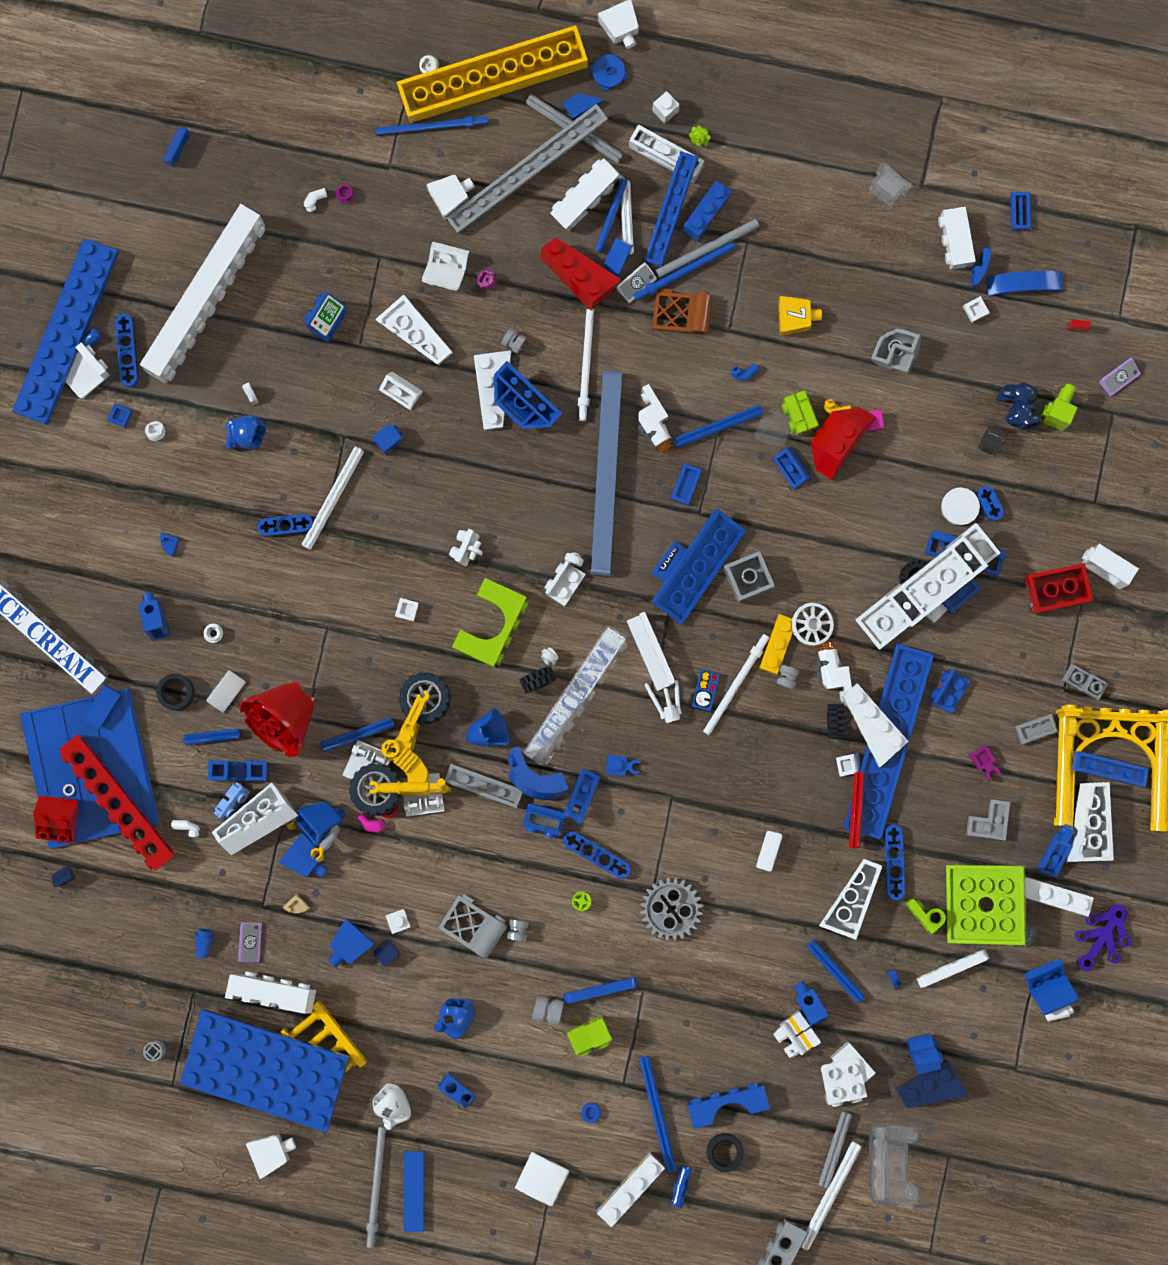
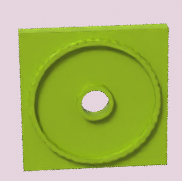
[946,865,1026,945]

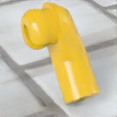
[824,399,851,414]

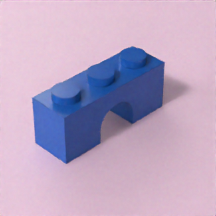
[683,181,732,242]
[208,760,270,782]

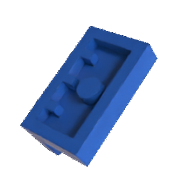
[931,669,970,714]

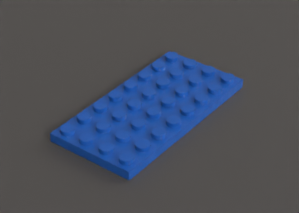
[180,1008,350,1132]

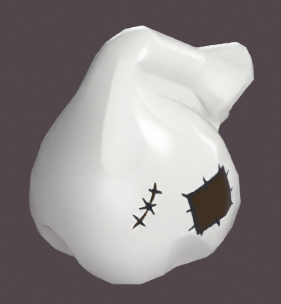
[373,1083,411,1130]

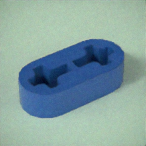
[977,486,1003,522]

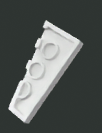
[375,295,453,365]
[474,350,511,431]
[842,684,908,767]

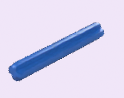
[321,718,395,752]
[807,940,865,1003]

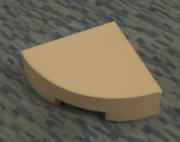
[282,894,310,913]

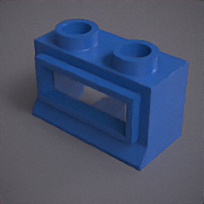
[523,803,565,839]

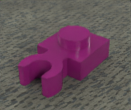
[969,745,1001,781]

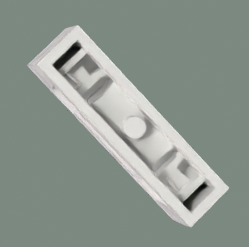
[629,124,704,183]

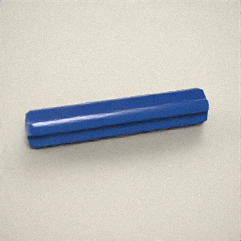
[184,728,241,745]

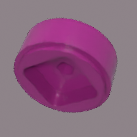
[477,270,497,290]

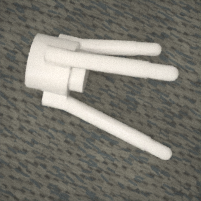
[645,680,682,723]

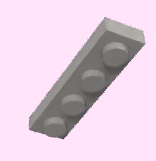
[445,764,523,808]

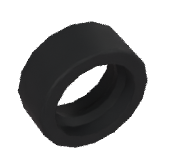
[156,674,195,711]
[706,1133,744,1172]

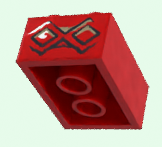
[1024,563,1093,615]

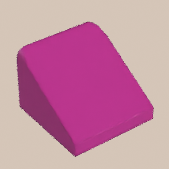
[866,410,884,432]

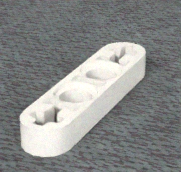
[916,949,989,988]

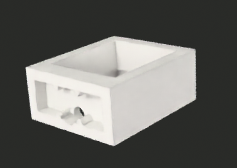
[1082,544,1139,589]

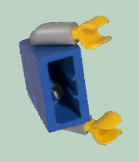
[285,802,345,862]

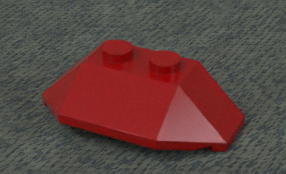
[811,407,875,480]

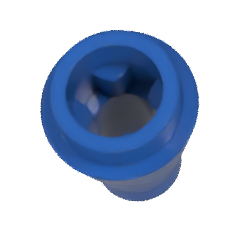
[195,928,215,958]

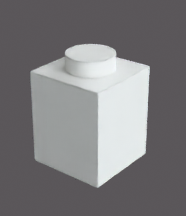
[652,91,679,124]

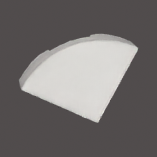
[242,383,259,406]

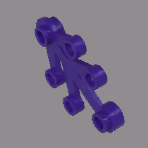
[1074,904,1131,971]

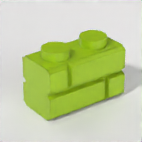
[781,390,819,436]

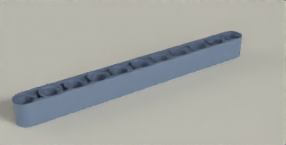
[591,370,622,576]

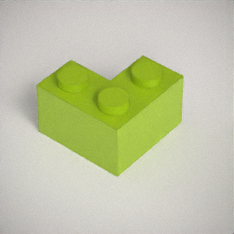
[567,1016,612,1056]

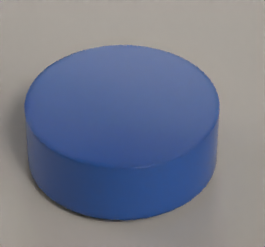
[581,1103,601,1123]

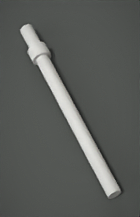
[578,309,594,422]
[703,634,769,735]

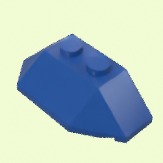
[494,361,562,429]

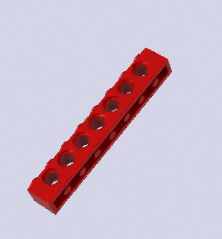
[59,735,177,871]

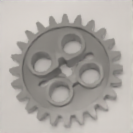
[640,878,703,941]

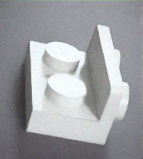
[544,561,586,607]

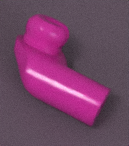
[357,813,386,833]

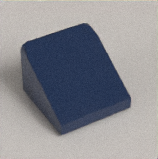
[52,866,75,887]
[373,939,400,967]

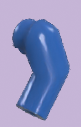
[81,329,100,347]
[731,363,760,381]

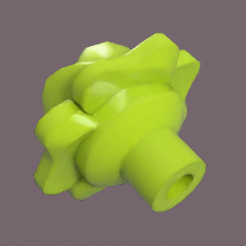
[689,126,711,147]

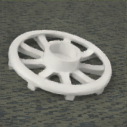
[792,603,834,646]

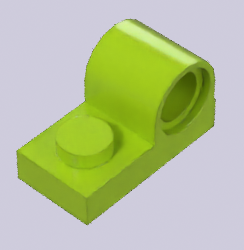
[905,898,946,934]

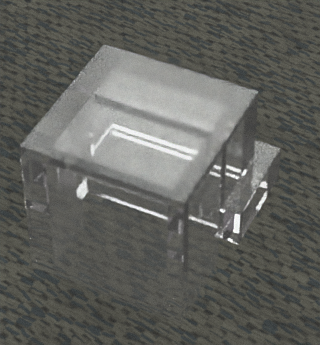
[867,162,912,210]

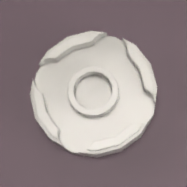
[941,487,980,526]

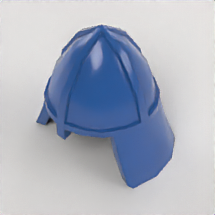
[466,708,510,747]

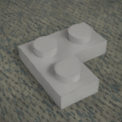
[966,799,1010,841]

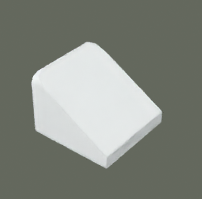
[836,753,861,776]

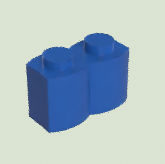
[907,1033,943,1075]

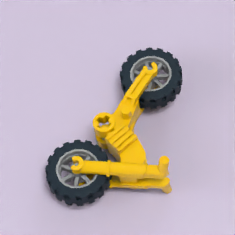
[349,672,452,816]

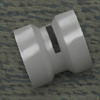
[501,328,527,354]
[776,665,799,689]
[507,919,529,941]
[143,1040,166,1062]

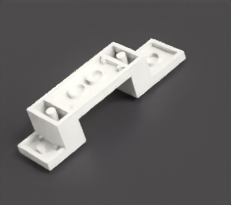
[855,523,1000,650]

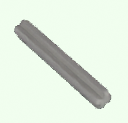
[819,1111,852,1188]

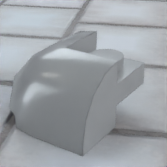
[871,329,921,374]

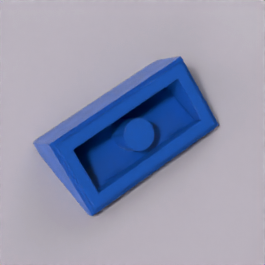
[162,127,190,167]
[603,238,633,278]
[773,446,812,489]

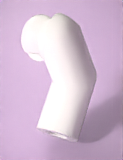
[304,188,327,212]
[171,820,200,837]

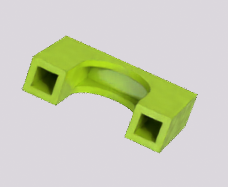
[452,578,529,668]

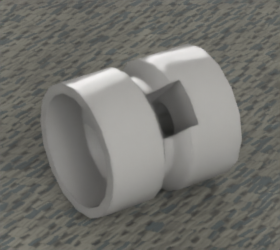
[532,995,564,1026]

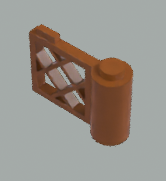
[652,288,713,335]

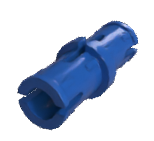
[670,1165,693,1208]

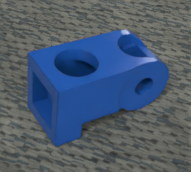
[437,1072,476,1108]

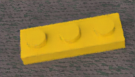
[759,614,793,675]

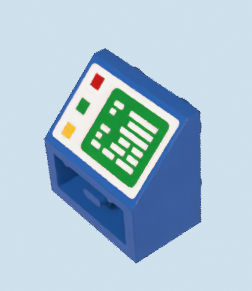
[305,291,348,343]

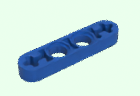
[115,314,139,388]
[884,825,905,900]
[563,832,630,879]
[563,977,639,1004]

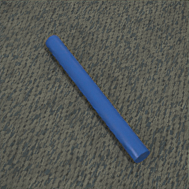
[595,179,628,253]

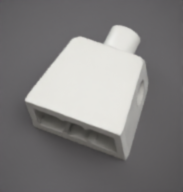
[598,0,639,49]
[427,175,475,220]
[246,1134,297,1179]

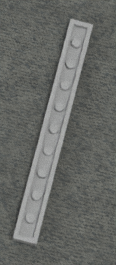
[446,104,608,234]

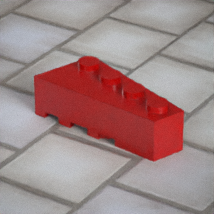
[540,237,621,311]

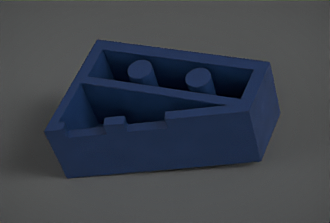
[894,1059,968,1108]

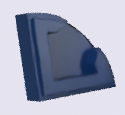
[160,532,180,557]
[886,969,901,989]

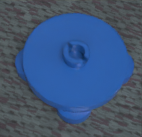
[590,54,627,91]

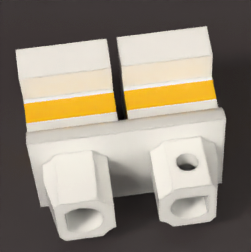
[773,1011,821,1058]

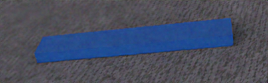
[644,151,699,266]

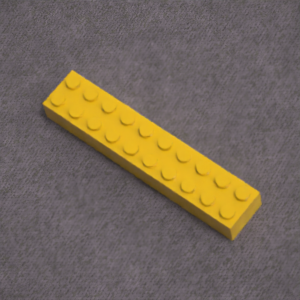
[397,25,588,124]

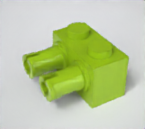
[1041,384,1078,431]

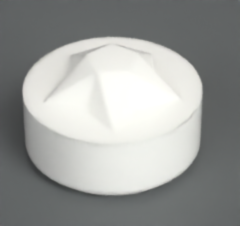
[419,55,439,73]
[145,421,165,441]
[564,552,584,567]

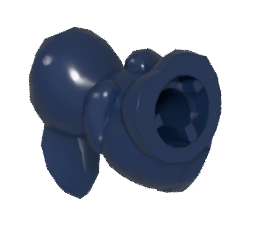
[996,382,1042,430]

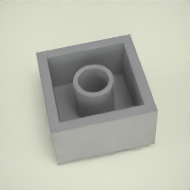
[723,551,775,603]

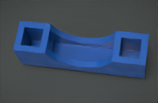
[687,1082,770,1129]

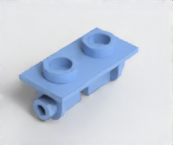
[214,782,251,821]

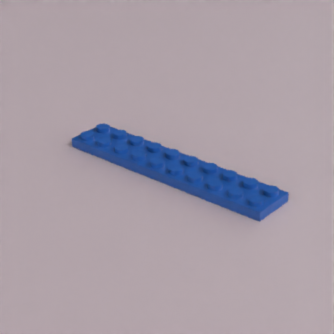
[12,238,120,425]
[843,644,934,839]

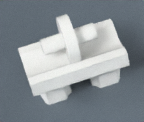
[449,529,483,567]

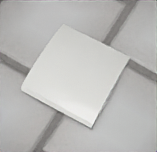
[515,1152,570,1207]

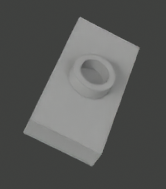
[1015,714,1058,745]

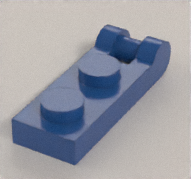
[562,768,600,824]

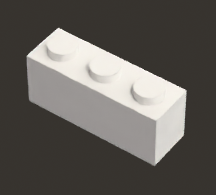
[938,207,976,270]

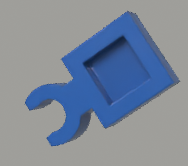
[606,755,640,776]

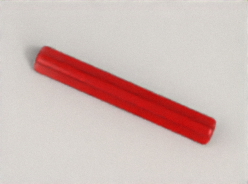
[849,772,865,849]

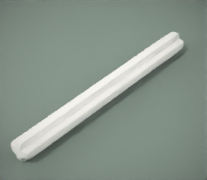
[302,447,364,549]
[801,1142,861,1250]

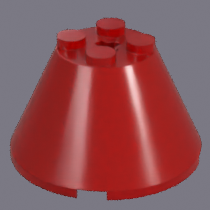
[239,681,316,757]

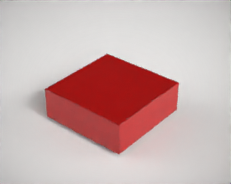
[1067,320,1091,333]

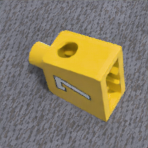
[778,296,822,336]

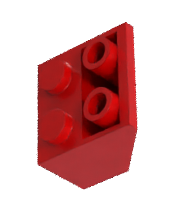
[33,795,79,844]

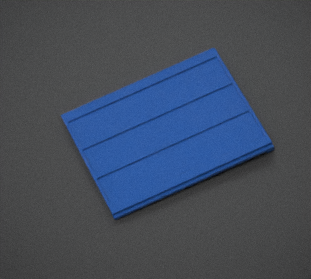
[20,688,160,849]

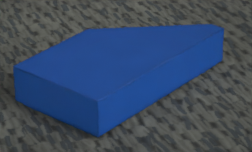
[563,93,602,120]

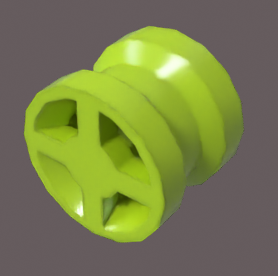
[572,891,591,911]

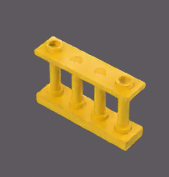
[281,1000,368,1072]

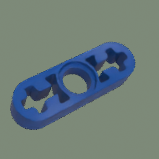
[257,514,313,537]

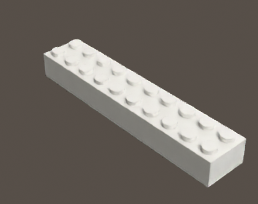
[140,204,265,384]

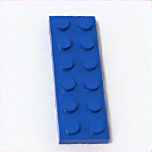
[651,508,746,625]

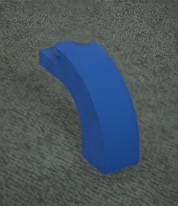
[508,747,568,800]

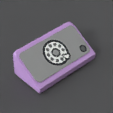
[1099,357,1141,397]
[238,922,262,962]

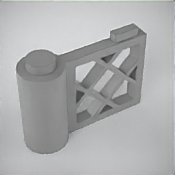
[438,894,507,959]

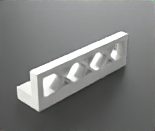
[627,612,675,691]

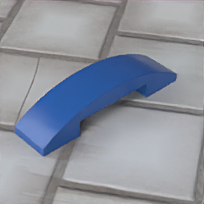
[986,271,1064,296]

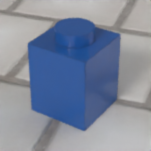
[372,423,403,455]

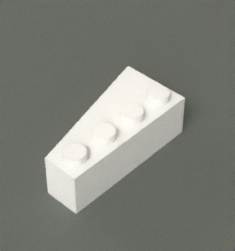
[551,158,625,231]
[1067,782,1113,862]
[212,783,298,855]
[819,859,882,939]
[225,971,316,1014]

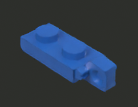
[1037,824,1075,878]

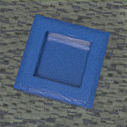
[107,403,133,429]

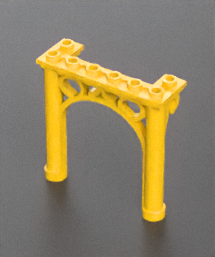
[1054,705,1168,832]

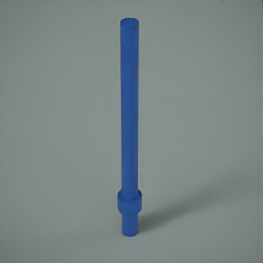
[376,116,488,135]
[633,242,735,301]

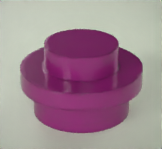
[336,184,355,203]

